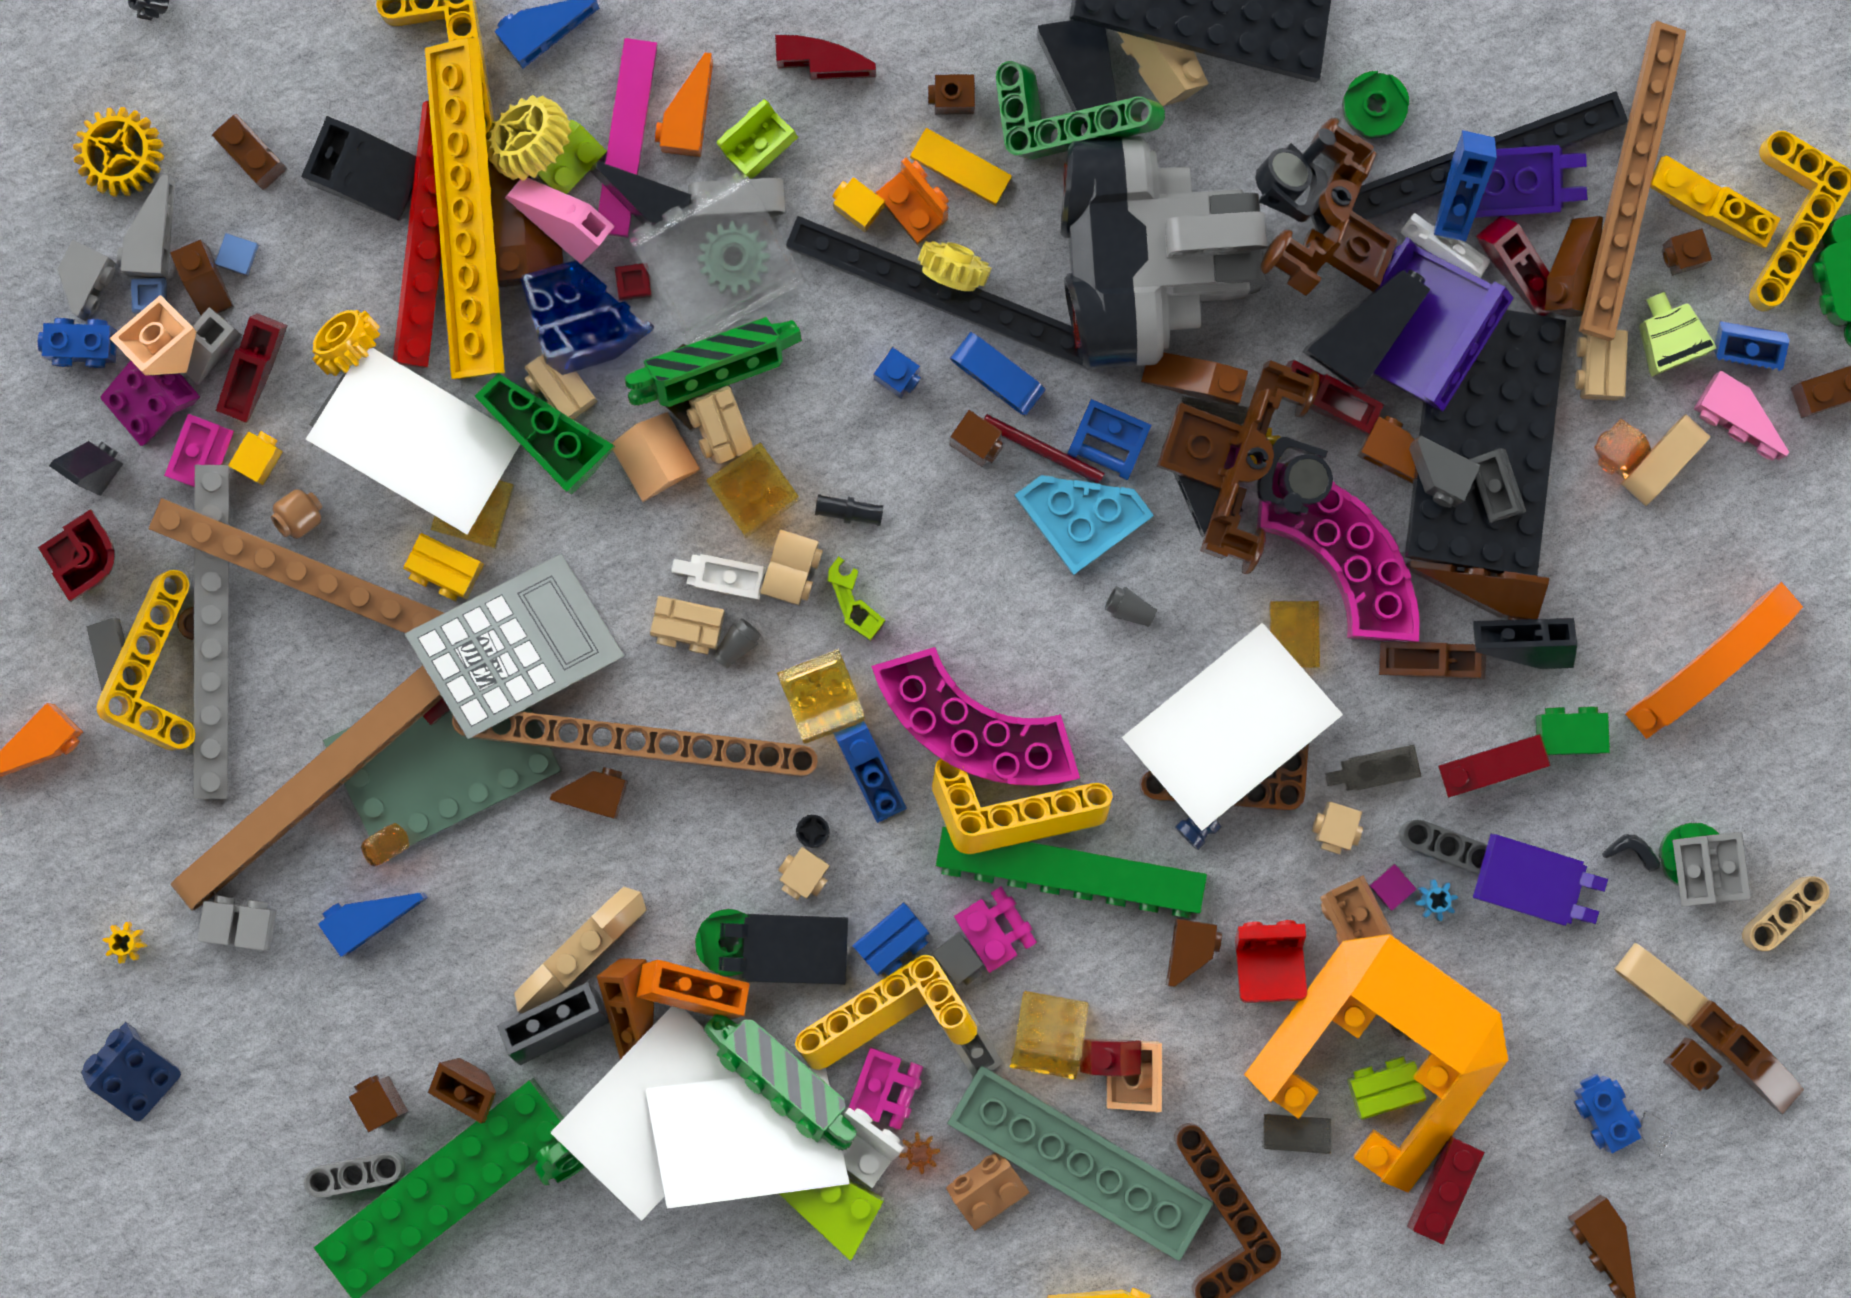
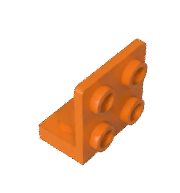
[875,157,949,245]

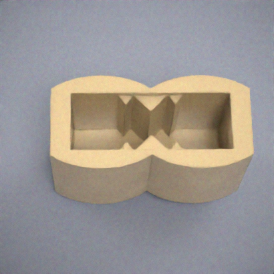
[760,529,823,606]

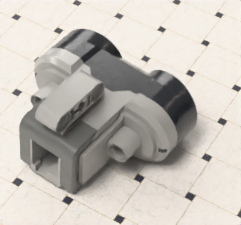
[1060,136,1267,369]

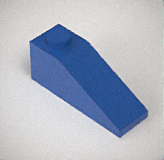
[494,0,600,69]
[1434,130,1497,242]
[318,893,428,957]

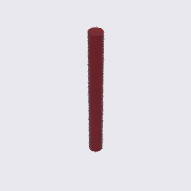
[984,414,1105,484]

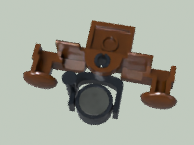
[1255,118,1397,296]
[1156,360,1333,574]

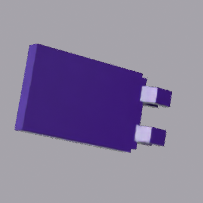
[1475,145,1588,218]
[1473,833,1608,926]

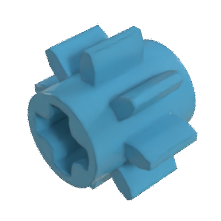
[1415,879,1458,921]

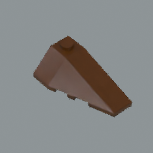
[488,157,566,287]
[1406,560,1549,620]

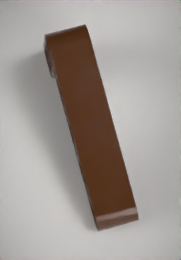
[1139,743,1309,811]
[1174,1123,1281,1298]

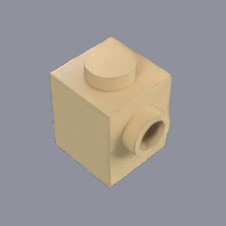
[1312,802,1363,855]
[778,847,830,900]

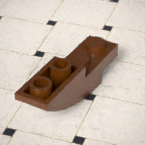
[1687,1000,1804,1115]

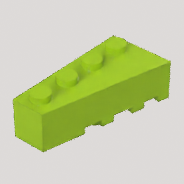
[779,1178,884,1261]

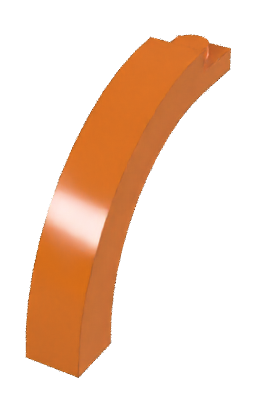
[1625,581,1803,739]

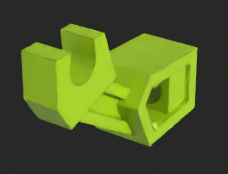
[828,556,886,641]

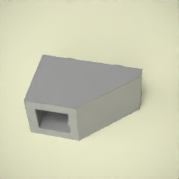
[57,239,115,321]
[185,307,242,385]

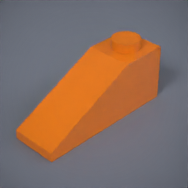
[655,52,713,157]
[0,703,83,777]

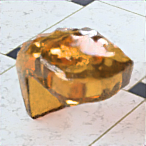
[361,823,409,867]

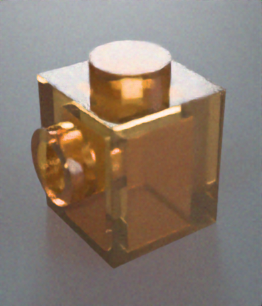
[1594,418,1652,479]

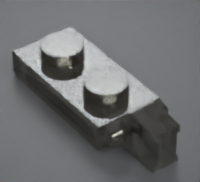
[1325,744,1422,791]

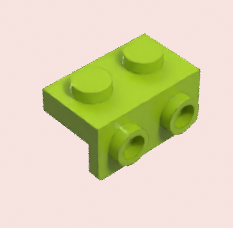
[717,99,799,179]
[537,119,607,194]

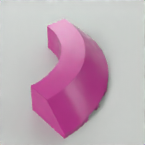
[1257,463,1419,642]
[871,647,1080,786]

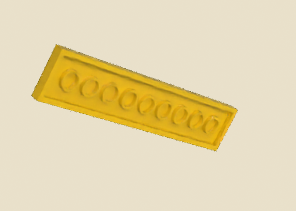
[425,37,505,379]

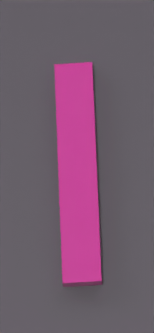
[598,38,658,238]

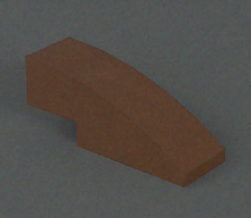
[1379,642,1486,679]

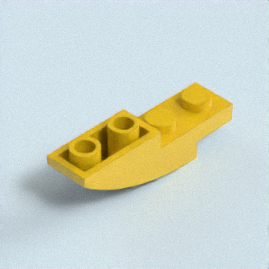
[1650,155,1781,248]

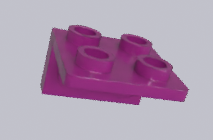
[100,360,200,446]

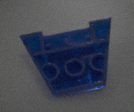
[521,260,655,375]

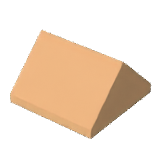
[110,295,197,375]
[611,412,700,502]
[1107,1041,1162,1112]

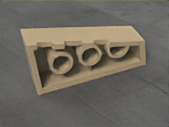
[1118,32,1209,106]

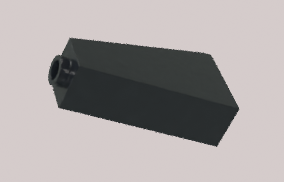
[1037,20,1118,135]
[1302,269,1430,390]

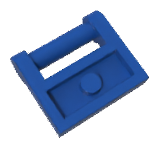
[1067,399,1152,480]

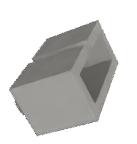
[197,895,276,951]

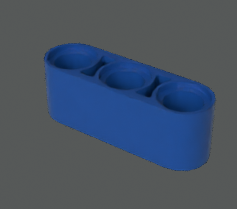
[950,332,1046,416]

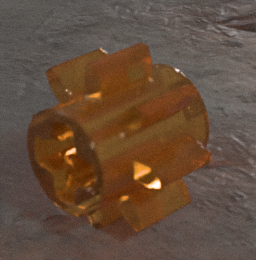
[899,1131,940,1174]

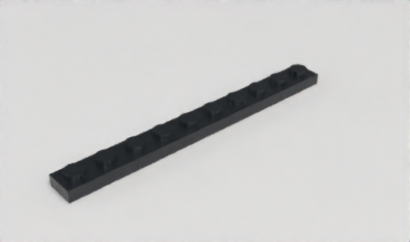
[1311,91,1628,234]
[785,216,1092,371]

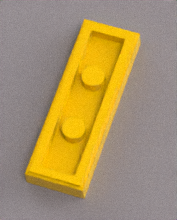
[910,128,1012,206]

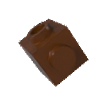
[928,74,975,115]
[1662,228,1712,276]
[1663,1038,1722,1091]

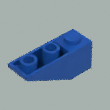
[830,712,907,823]

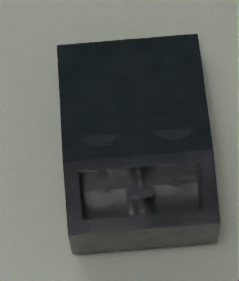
[301,116,416,221]

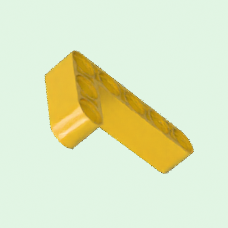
[376,0,494,141]
[1749,131,1851,311]
[96,570,195,751]
[932,758,1113,854]
[795,955,977,1070]

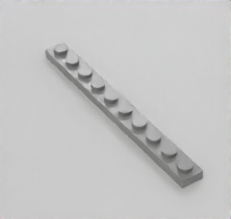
[193,465,229,799]

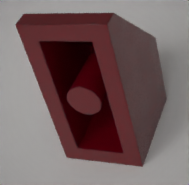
[1080,1038,1141,1076]

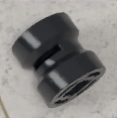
[796,814,830,848]

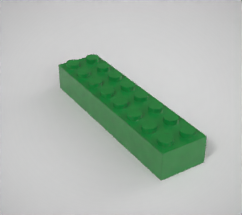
[313,1078,564,1298]

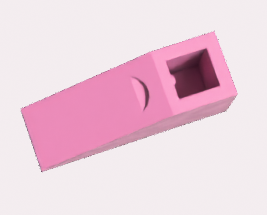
[505,177,614,264]
[1693,371,1789,461]

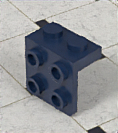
[81,1021,181,1121]

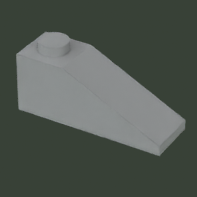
[117,174,175,279]

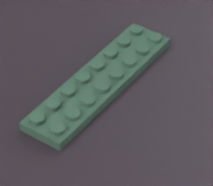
[947,1065,1213,1262]

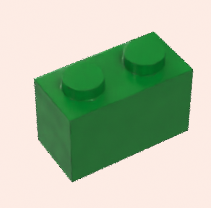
[1535,707,1610,755]

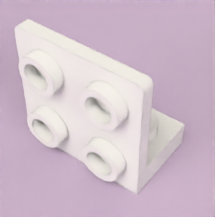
[843,1108,904,1190]

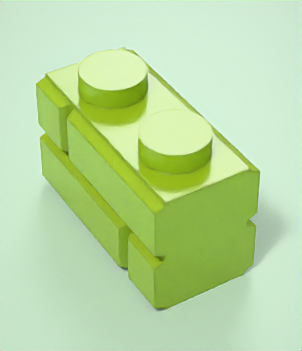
[1347,1056,1426,1120]

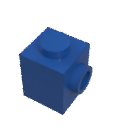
[873,347,921,398]

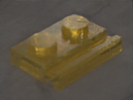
[1269,601,1320,668]

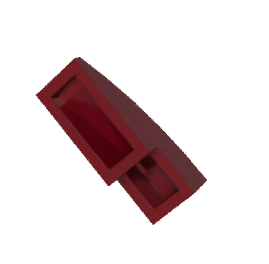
[775,35,876,80]
[215,313,288,423]
[1286,360,1384,434]

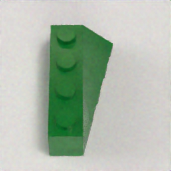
[475,373,615,495]

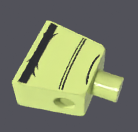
[1639,292,1717,377]

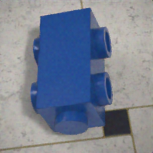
[37,318,117,368]
[1574,1074,1642,1154]

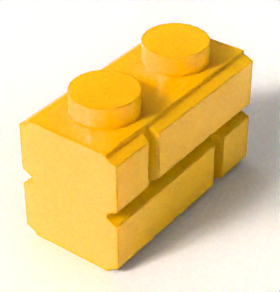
[403,533,484,602]

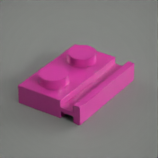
[164,414,234,487]

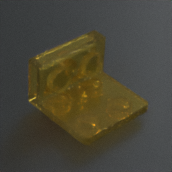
[777,649,866,744]
[1010,991,1089,1080]

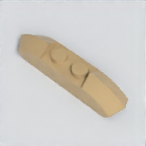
[514,887,647,1013]

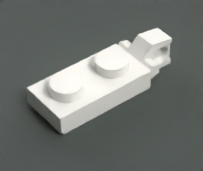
[1401,213,1490,278]
[671,554,766,600]

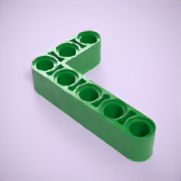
[996,61,1165,159]

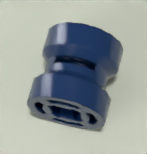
[1175,818,1222,850]

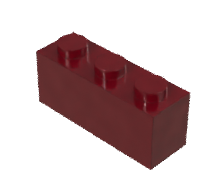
[1407,1136,1485,1245]

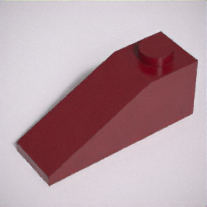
[1475,216,1550,316]
[1438,734,1551,798]

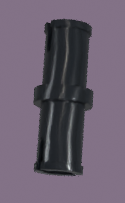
[815,494,884,526]

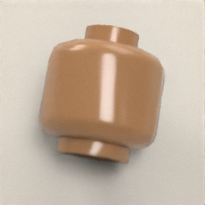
[271,489,322,539]

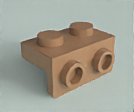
[1320,875,1394,945]
[946,1152,1030,1231]

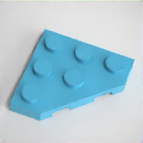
[1014,475,1154,576]

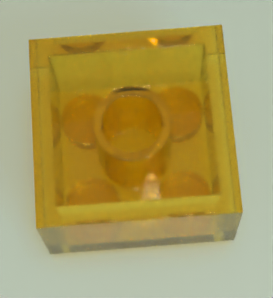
[706,442,800,538]

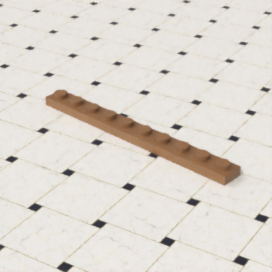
[1579,21,1686,341]
[148,498,444,633]

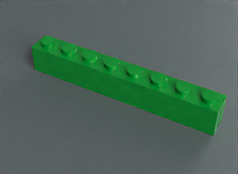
[935,827,1207,919]

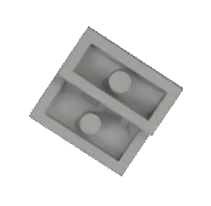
[1673,832,1751,907]

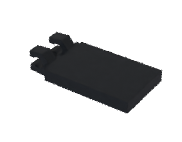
[718,914,848,985]

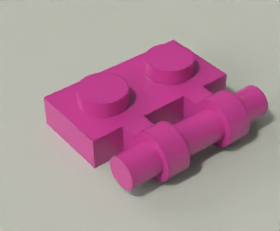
[954,886,1037,973]
[848,1047,924,1130]

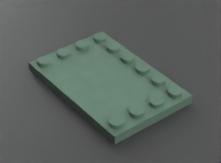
[323,706,562,860]

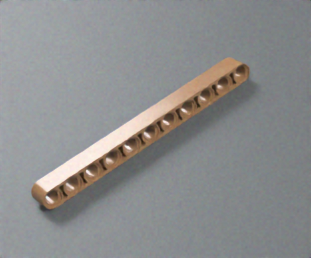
[170,665,443,911]
[452,712,818,777]

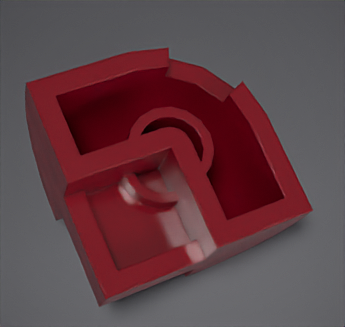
[38,509,115,602]

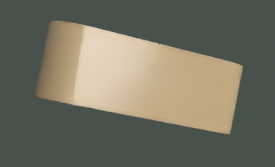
[1621,414,1711,506]
[1742,876,1830,951]
[1614,943,1709,1030]

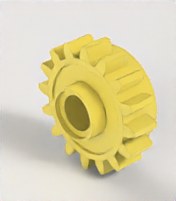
[918,241,992,291]

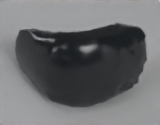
[1602,834,1660,872]

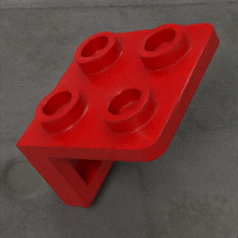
[1235,920,1307,1003]

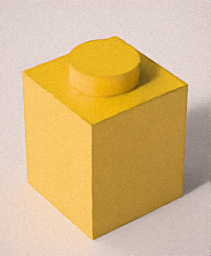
[832,177,885,232]
[228,431,283,486]

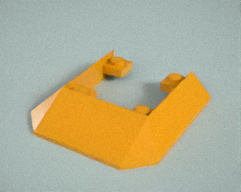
[1244,934,1508,1193]

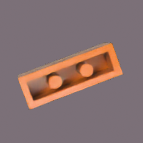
[636,959,750,1020]

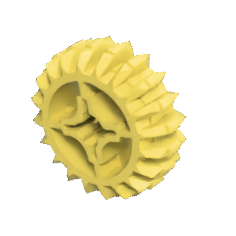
[486,95,572,181]

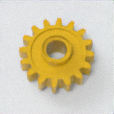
[312,310,380,376]

